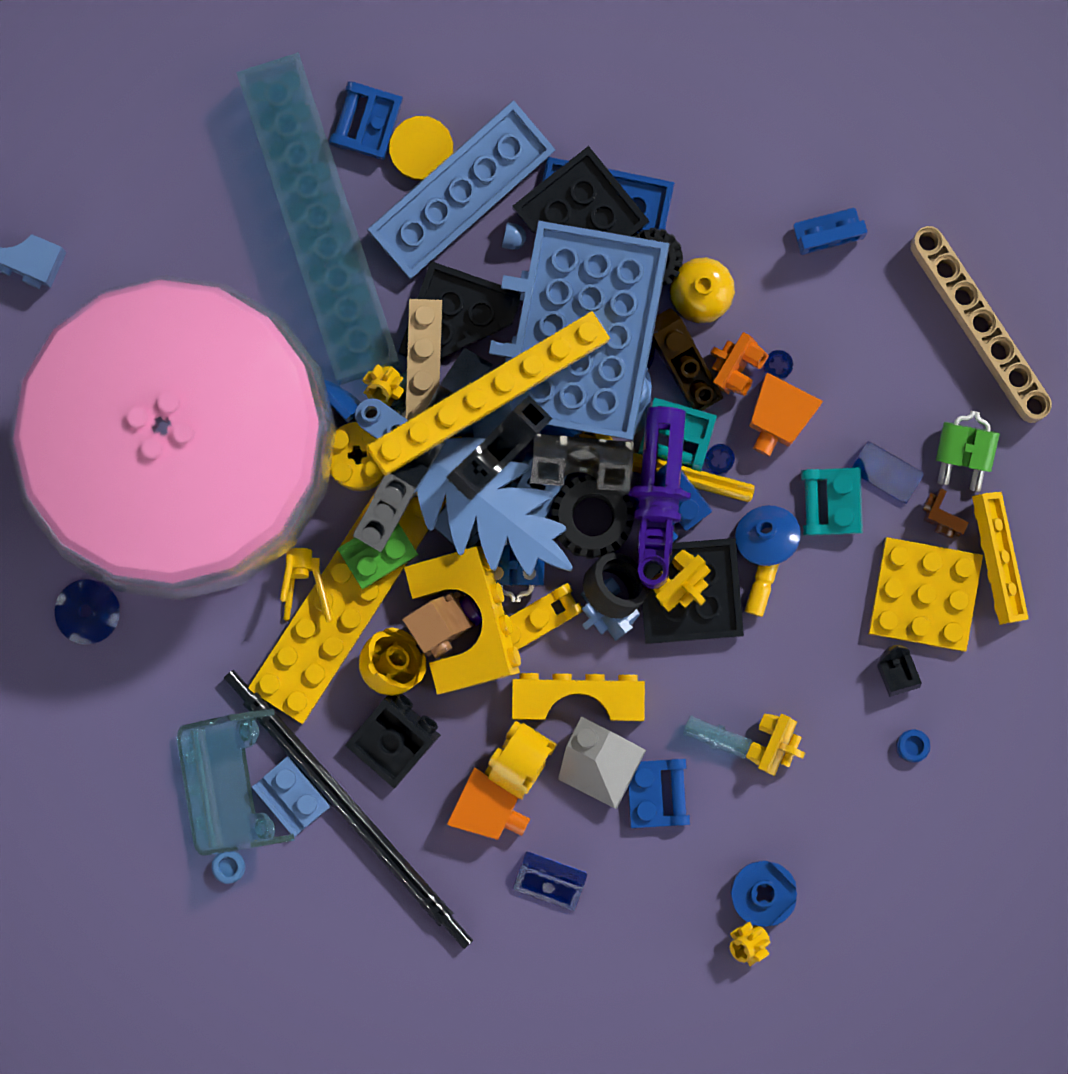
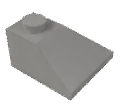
[558,716,646,809]

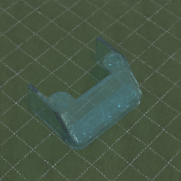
[177,709,295,856]

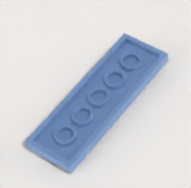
[366,100,556,279]

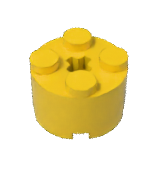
[324,422,384,491]
[485,721,557,800]

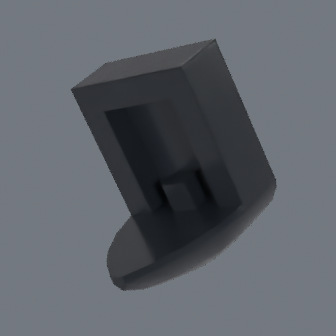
[877,645,922,697]

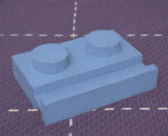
[252,756,331,837]

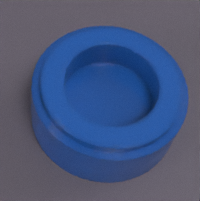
[896,729,931,762]

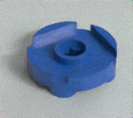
[730,860,797,927]

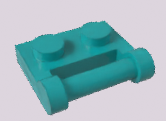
[638,397,717,471]
[801,467,863,536]

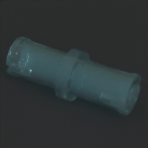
[683,715,752,759]

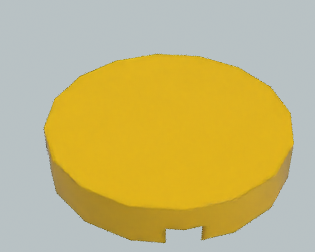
[389,116,454,181]

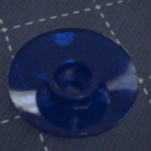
[54,579,120,645]

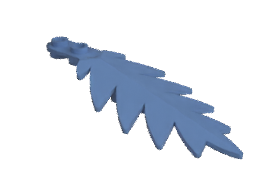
[355,398,573,576]

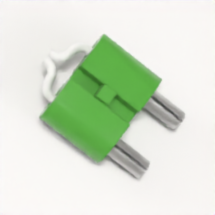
[936,411,1000,492]

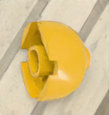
[670,257,735,323]
[359,627,426,696]

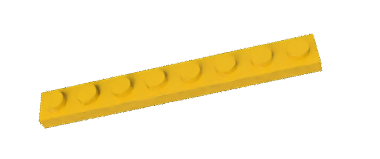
[366,311,611,476]

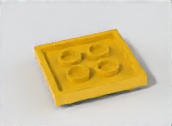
[868,537,983,652]

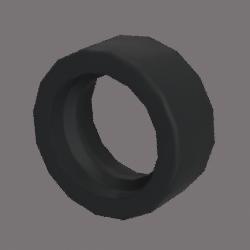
[583,553,649,619]

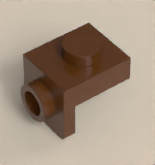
[922,488,969,539]

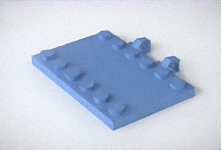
[489,221,670,440]

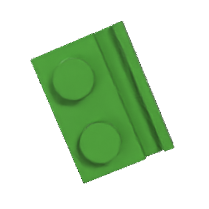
[337,523,419,590]

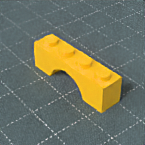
[512,673,645,722]

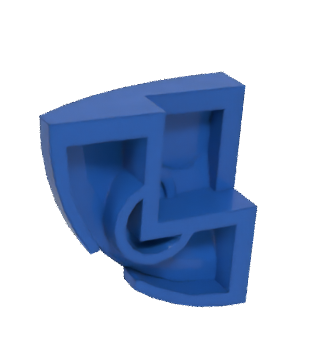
[308,375,361,423]

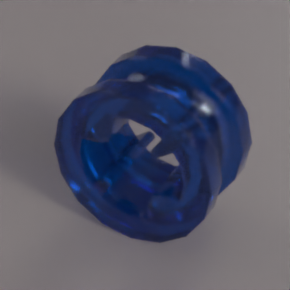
[763,350,794,380]
[705,444,735,475]

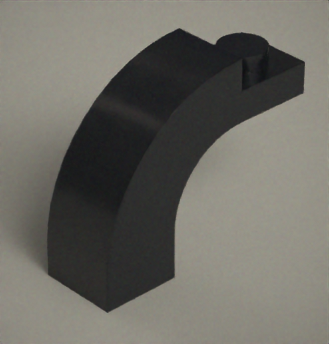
[446,395,553,501]

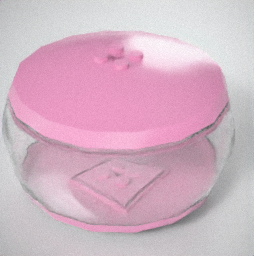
[9,275,336,601]

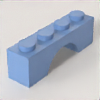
[0,234,67,289]

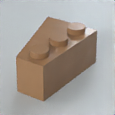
[402,590,476,659]

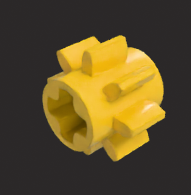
[362,364,404,406]
[729,922,770,966]

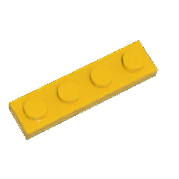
[972,491,1029,625]

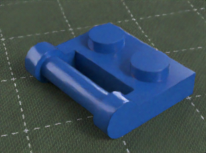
[328,81,403,160]
[628,759,690,828]

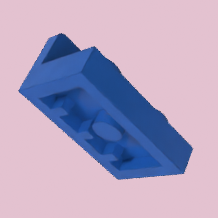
[793,208,868,255]

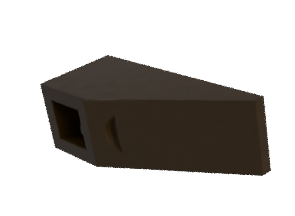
[652,308,723,411]

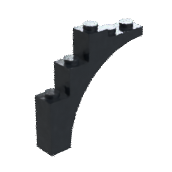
[353,348,493,552]

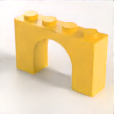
[404,546,521,695]

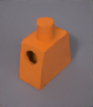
[749,373,823,457]
[447,767,531,840]

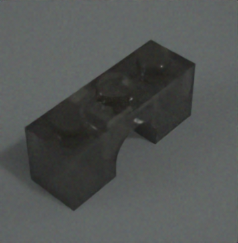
[530,434,633,492]

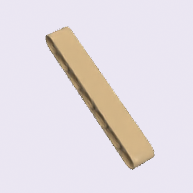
[911,226,1052,423]

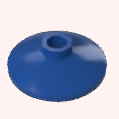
[735,505,801,566]

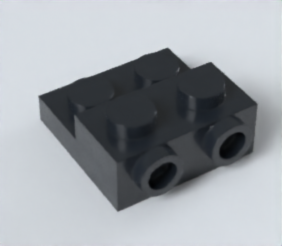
[345,694,441,789]

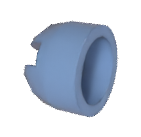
[502,222,526,250]

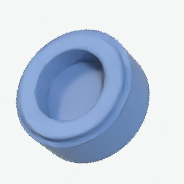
[212,850,246,884]

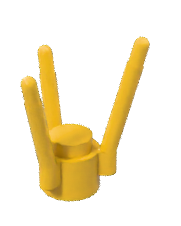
[280,548,332,623]

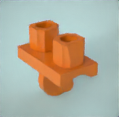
[710,332,769,396]

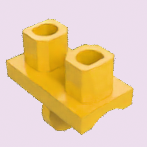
[651,550,711,612]
[746,713,805,776]

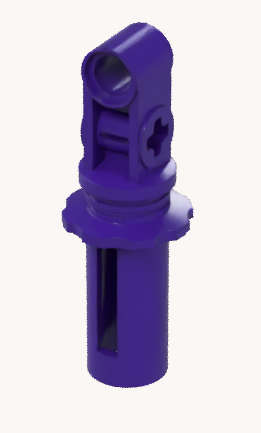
[628,406,691,589]

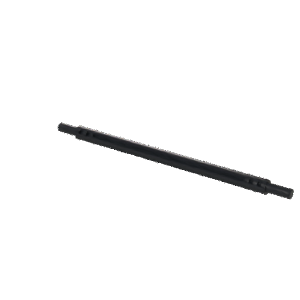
[224,669,474,949]

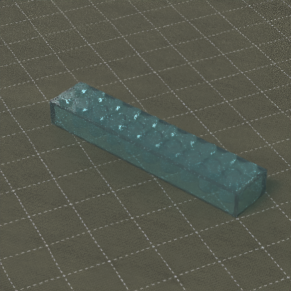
[236,52,401,386]

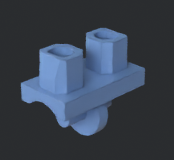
[580,577,640,641]

